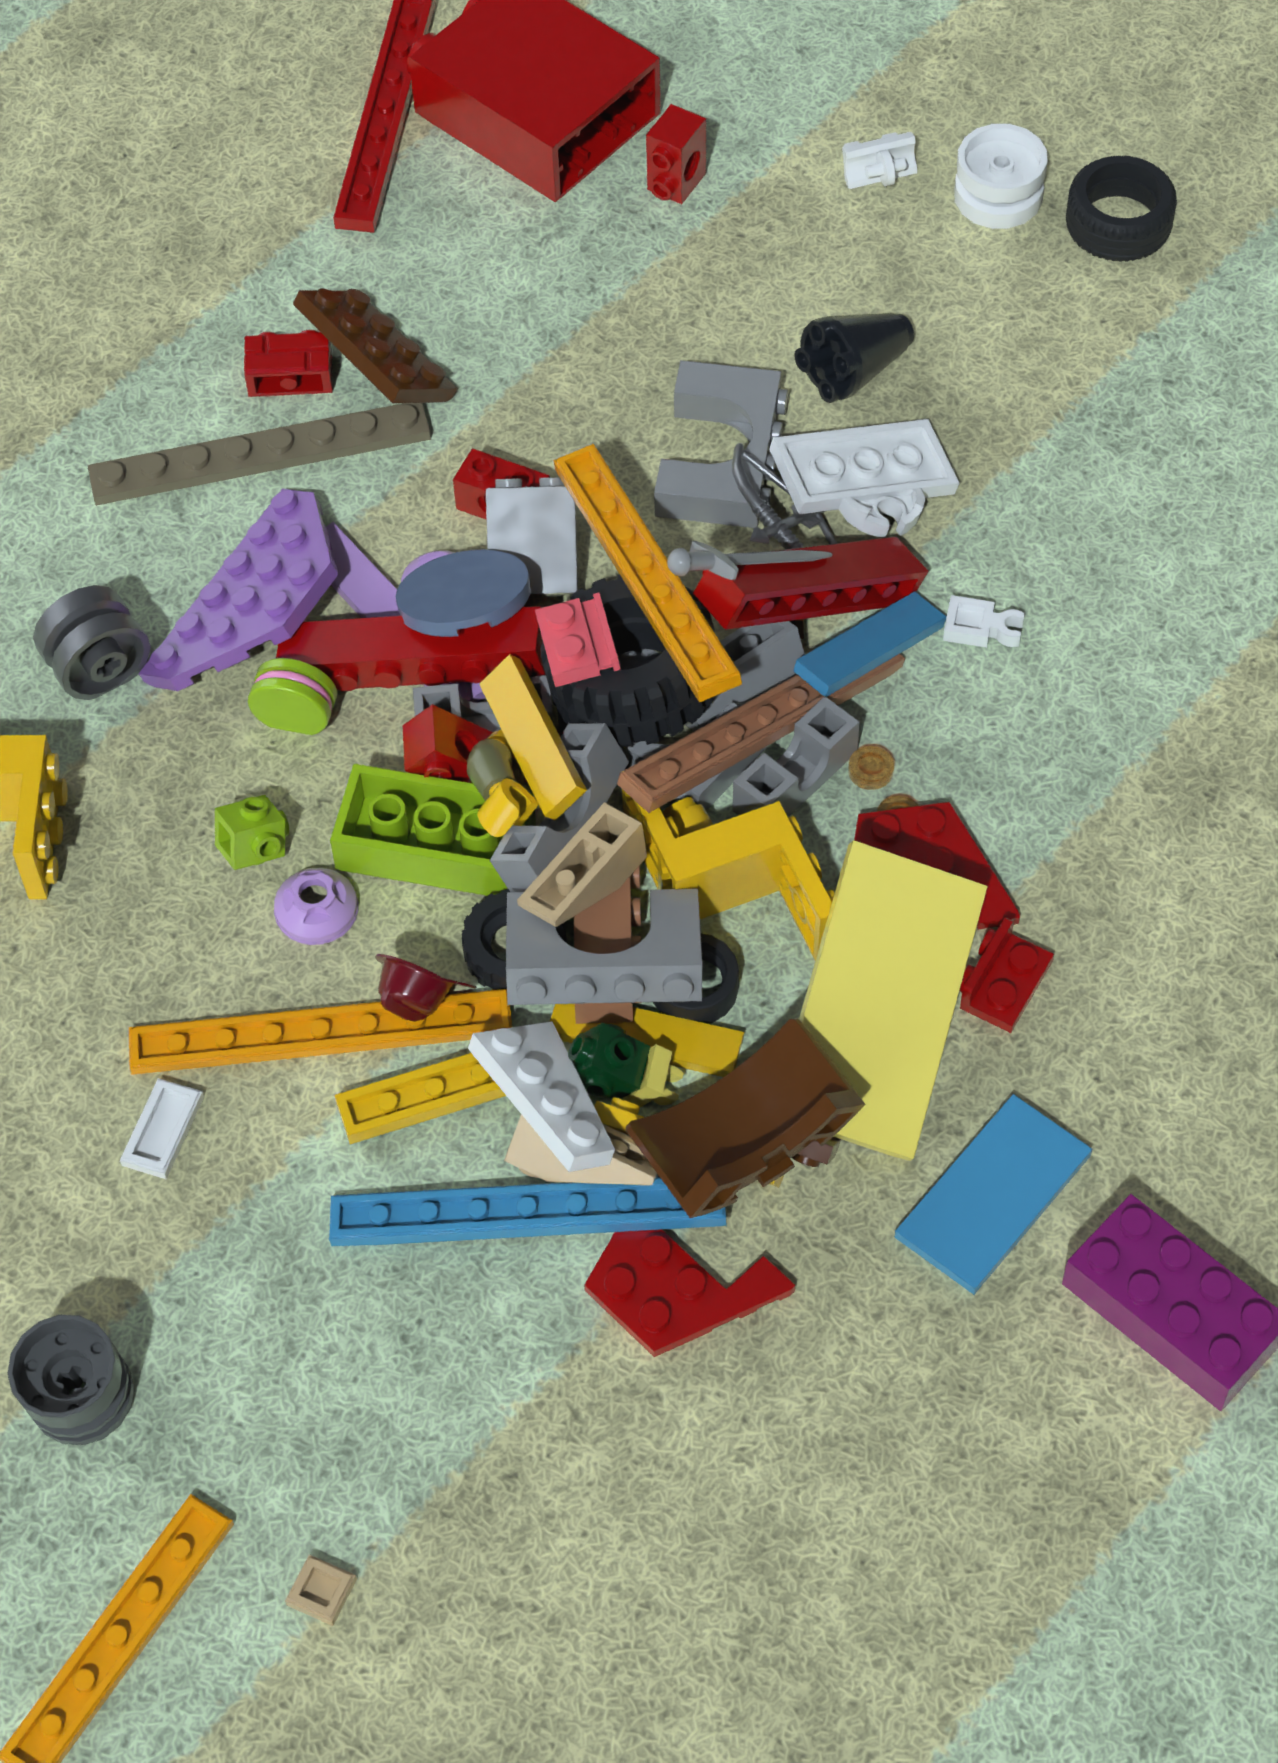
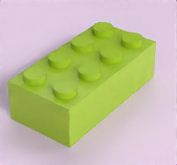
[330,764,536,896]

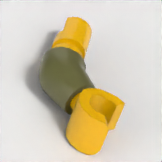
[467,730,539,837]

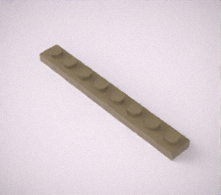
[87,403,431,505]

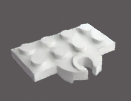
[769,419,959,538]

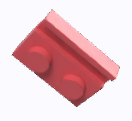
[535,593,621,687]

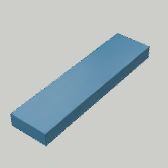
[793,591,947,697]

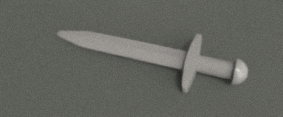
[667,541,833,580]

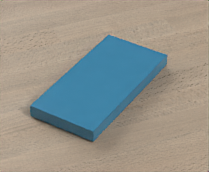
[894,1094,1093,1295]

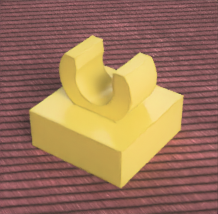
[623,1044,684,1107]

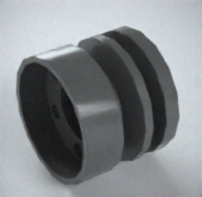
[7,1315,135,1445]

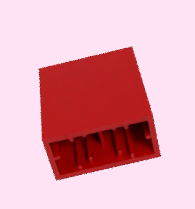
[407,0,661,203]

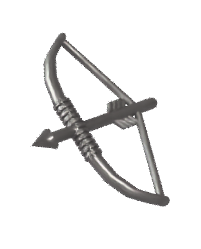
[732,443,837,550]

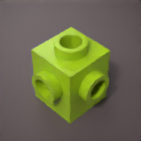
[215,795,290,870]

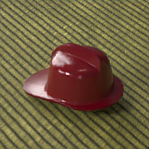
[375,954,477,1022]

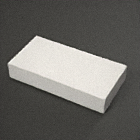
[120,1078,204,1179]

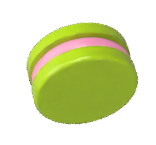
[248,658,337,735]

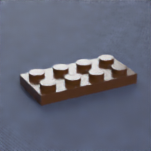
[293,288,458,404]

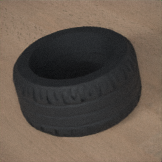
[1066,155,1177,262]

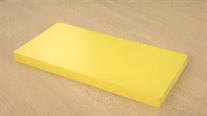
[799,840,988,1161]

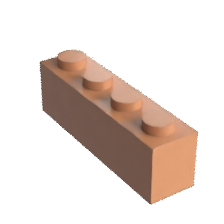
[574,865,642,1024]

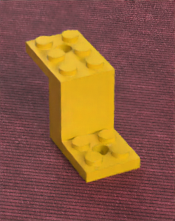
[0,735,67,899]
[621,771,835,961]

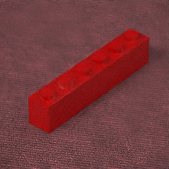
[693,537,929,630]
[276,606,546,691]

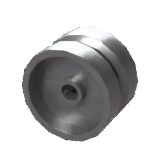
[33,585,151,700]

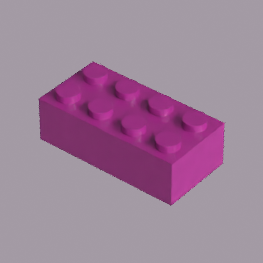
[1062,1194,1278,1412]

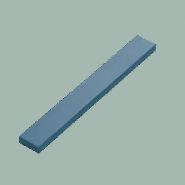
[329,1177,727,1246]

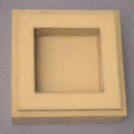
[285,1555,357,1626]

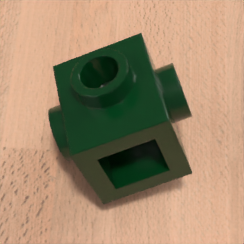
[568,1023,650,1099]

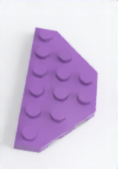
[138,489,338,691]

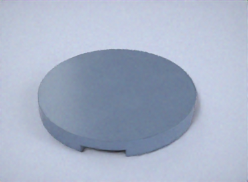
[396,550,531,637]

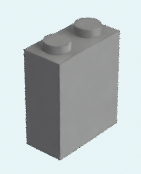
[486,477,578,594]

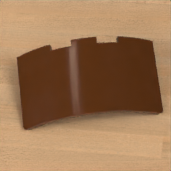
[625,1018,865,1218]

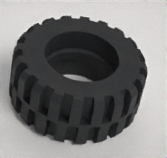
[541,574,716,747]

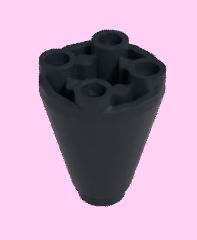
[794,313,914,403]

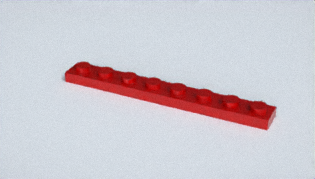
[333,0,435,233]

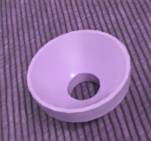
[274,868,359,945]

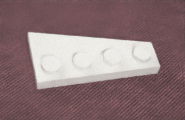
[468,1021,615,1172]

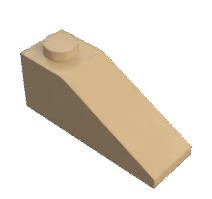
[517,802,647,927]
[504,1114,659,1185]

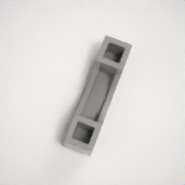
[490,723,629,892]

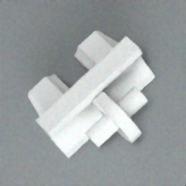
[842,132,917,189]

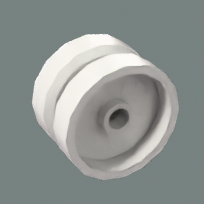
[954,124,1047,229]

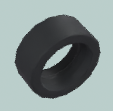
[653,933,739,1024]

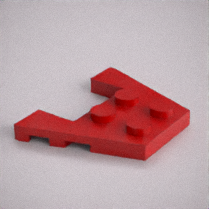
[854,802,1020,930]
[584,1176,795,1357]

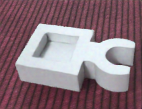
[943,595,1025,648]

